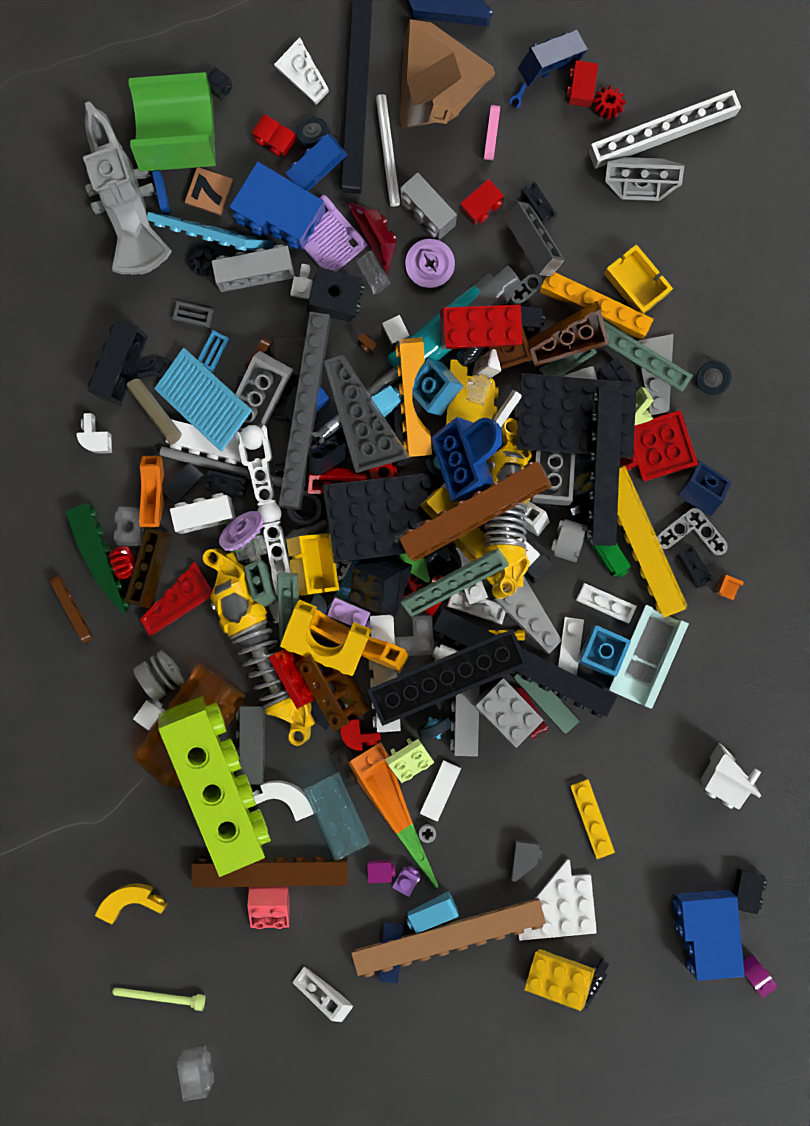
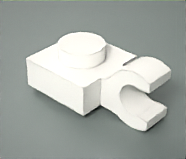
[290,264,313,300]

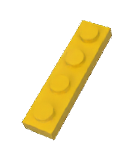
[570,779,615,859]

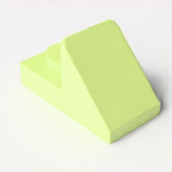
[635,386,654,425]

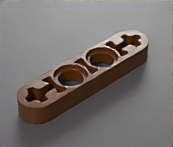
[49,574,94,644]

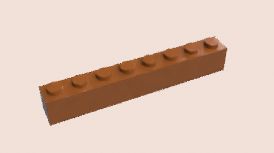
[399,461,552,561]

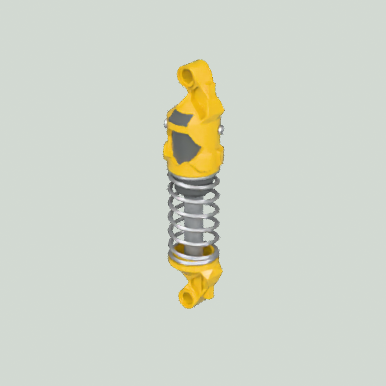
[203,548,315,746]

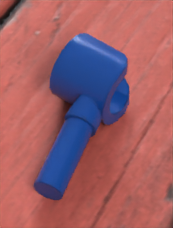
[510,83,527,109]

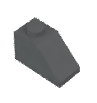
[510,839,542,882]

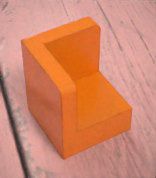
[714,575,744,600]

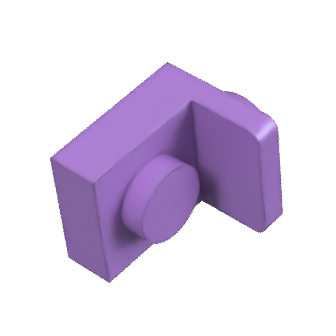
[392,866,420,897]

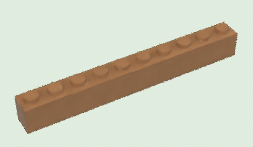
[352,898,546,977]

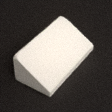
[472,349,501,378]

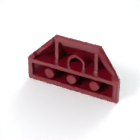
[348,203,397,275]

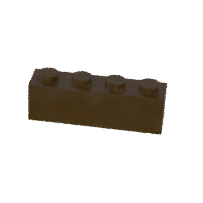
[125,527,173,608]

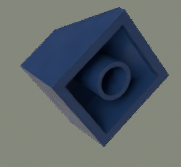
[679,461,732,517]

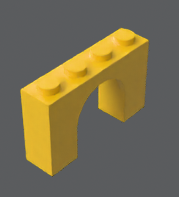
[280,600,372,676]

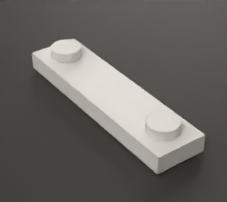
[554,617,584,694]

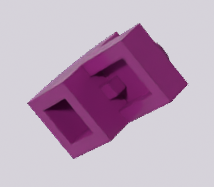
[743,954,778,998]

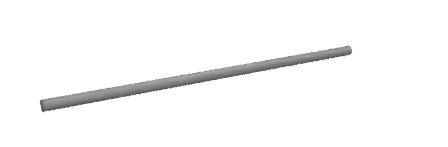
[160,446,323,498]

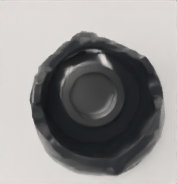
[456,348,487,367]
[425,544,462,578]

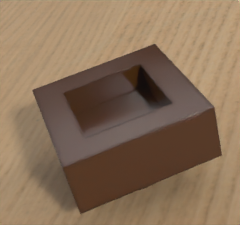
[357,333,377,354]

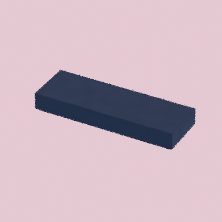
[379,922,403,983]

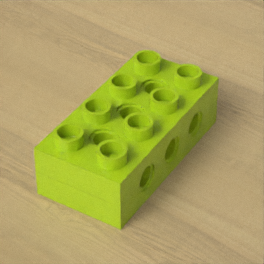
[158,696,271,877]

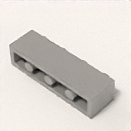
[450,686,480,756]

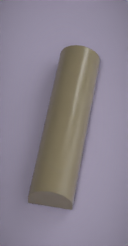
[126,379,182,445]

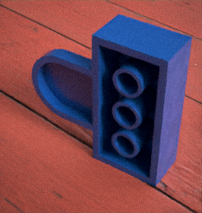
[431,417,502,503]

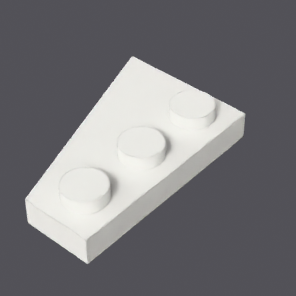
[274,38,329,105]

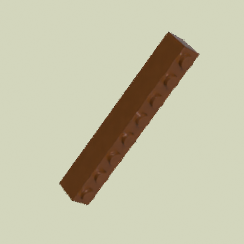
[192,856,348,887]

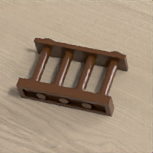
[295,643,370,732]

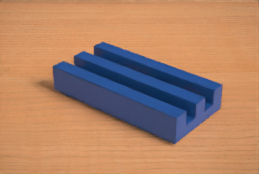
[152,171,170,214]

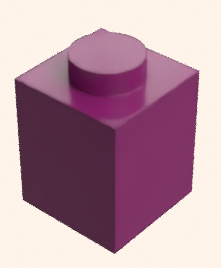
[368,859,396,883]

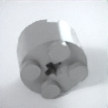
[551,519,588,563]

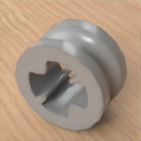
[419,824,436,843]

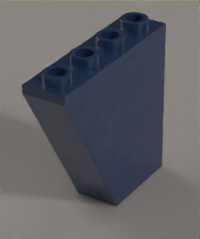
[405,0,492,26]

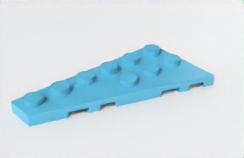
[147,212,274,251]

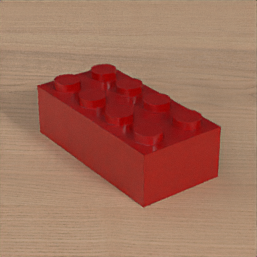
[439,305,523,349]

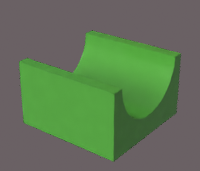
[129,72,216,172]

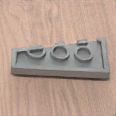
[638,334,673,416]
[494,576,562,654]

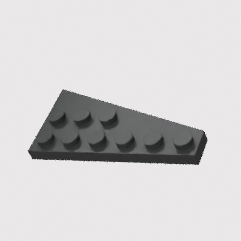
[324,355,410,473]

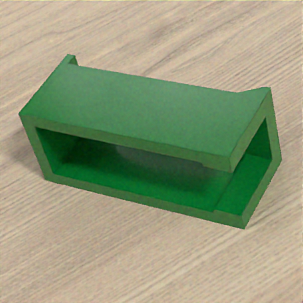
[592,543,631,578]

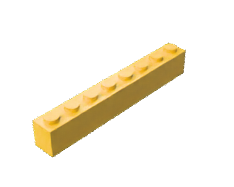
[617,466,687,618]

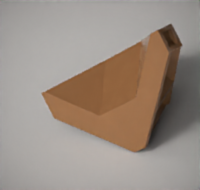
[400,19,495,129]

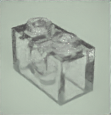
[114,507,144,547]

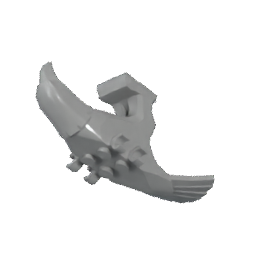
[83,101,172,275]

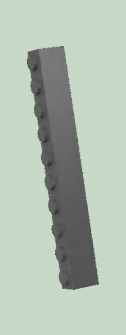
[279,312,331,510]

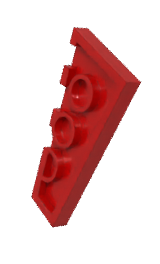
[140,562,213,636]

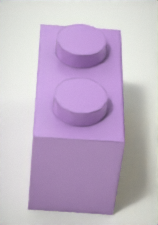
[327,597,370,626]

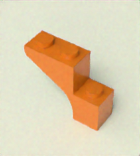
[139,456,164,528]

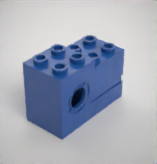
[230,162,326,251]
[672,890,745,981]

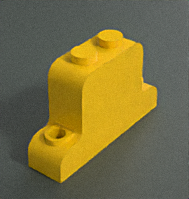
[446,360,499,425]

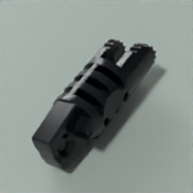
[585,959,609,1009]

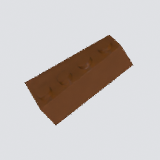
[528,301,610,366]

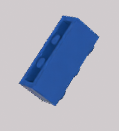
[286,134,347,191]

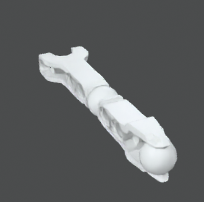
[235,425,291,597]

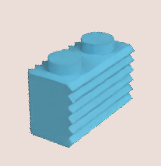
[372,386,402,418]

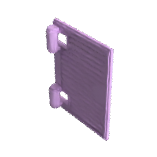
[304,194,368,271]

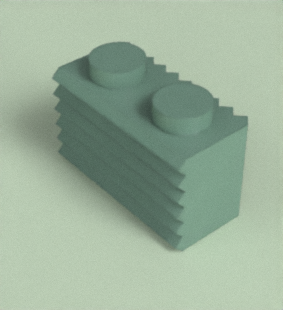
[244,560,278,607]

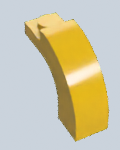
[95,883,168,924]

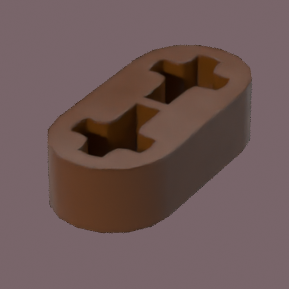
[245,337,273,369]

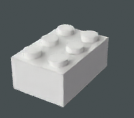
[170,493,236,534]

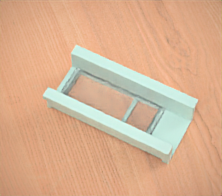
[609,605,689,709]

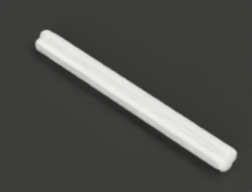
[376,94,400,207]

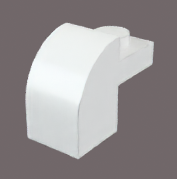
[77,413,112,454]

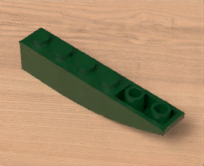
[66,503,130,613]

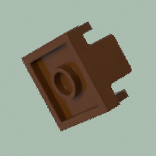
[487,327,533,370]

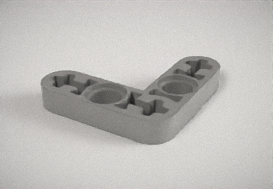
[657,508,728,556]

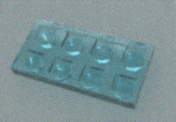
[304,772,370,860]

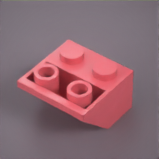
[247,886,289,929]

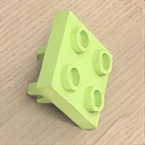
[385,738,434,783]

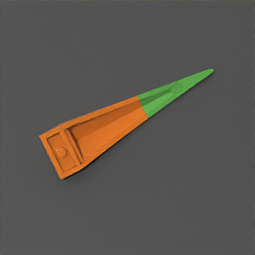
[348,742,438,888]

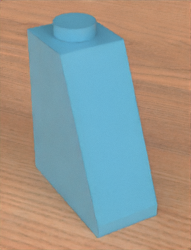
[406,891,459,934]

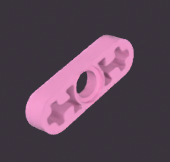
[484,105,500,161]

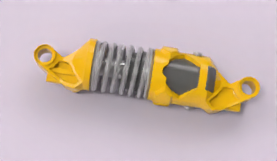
[483,418,532,599]

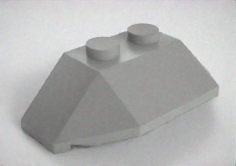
[605,157,684,201]

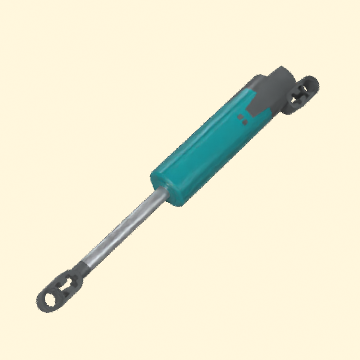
[311,266,542,449]

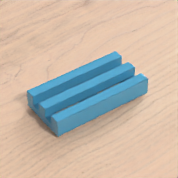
[197,330,230,373]

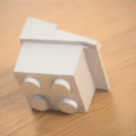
[700,743,761,809]

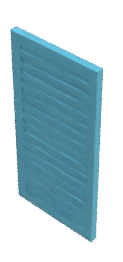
[154,348,252,451]

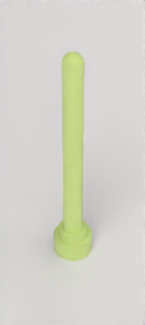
[112,988,205,1011]

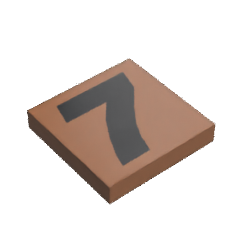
[185,167,234,216]

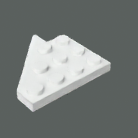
[519,859,597,940]

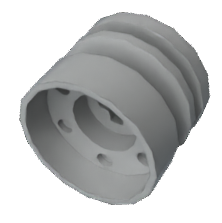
[133,650,184,702]

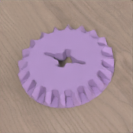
[405,239,455,289]
[219,511,264,551]

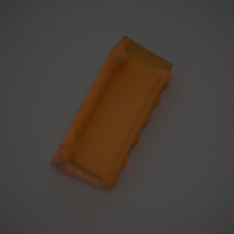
[132,663,245,789]

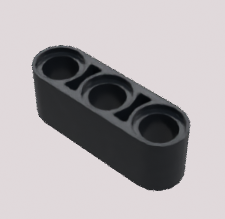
[308,434,350,475]

